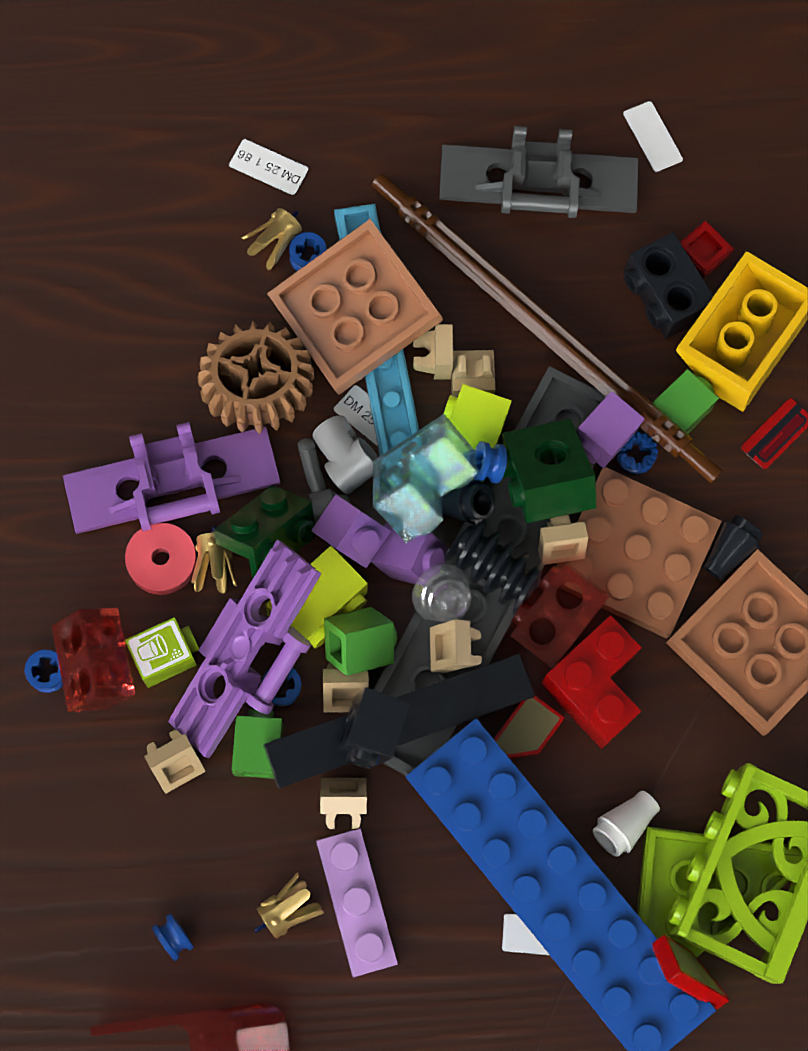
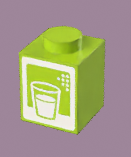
[125,617,199,688]

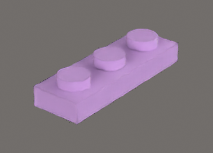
[316,829,398,978]

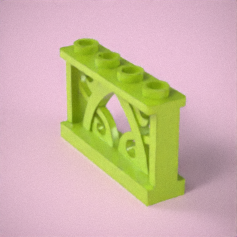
[668,763,808,984]

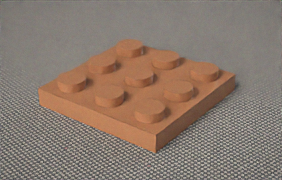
[267,219,443,395]
[549,467,722,639]
[666,549,808,736]

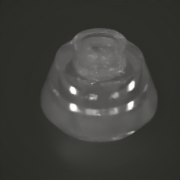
[412,563,471,622]

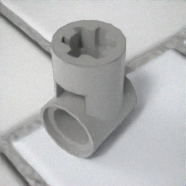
[312,415,383,495]

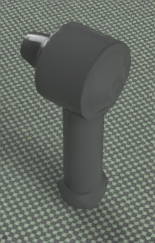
[297,438,350,524]

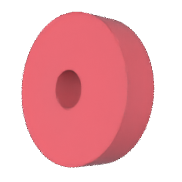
[125,523,197,595]

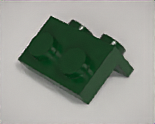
[214,485,316,578]

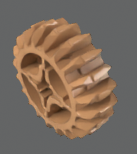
[197,321,315,434]

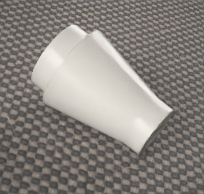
[593,791,660,857]

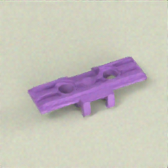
[63,422,281,534]
[168,540,321,758]

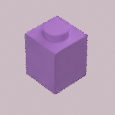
[576,391,645,468]
[311,494,391,568]
[371,521,449,588]

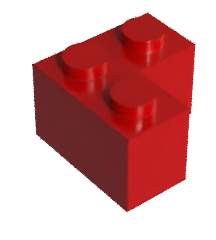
[540,615,642,749]

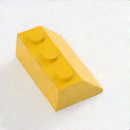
[676,251,808,412]

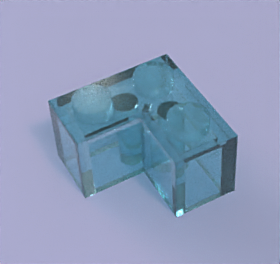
[373,414,478,543]

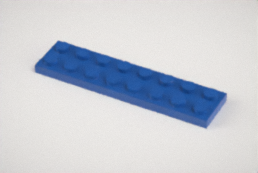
[405,718,716,1051]

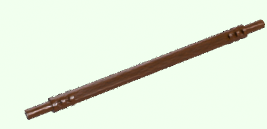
[372,174,723,484]

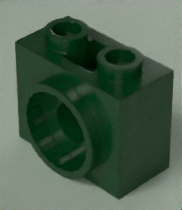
[502,419,596,523]

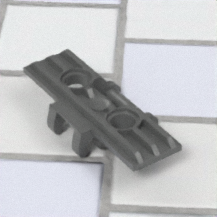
[439,126,638,218]

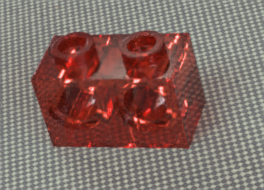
[510,563,611,669]
[52,608,135,713]

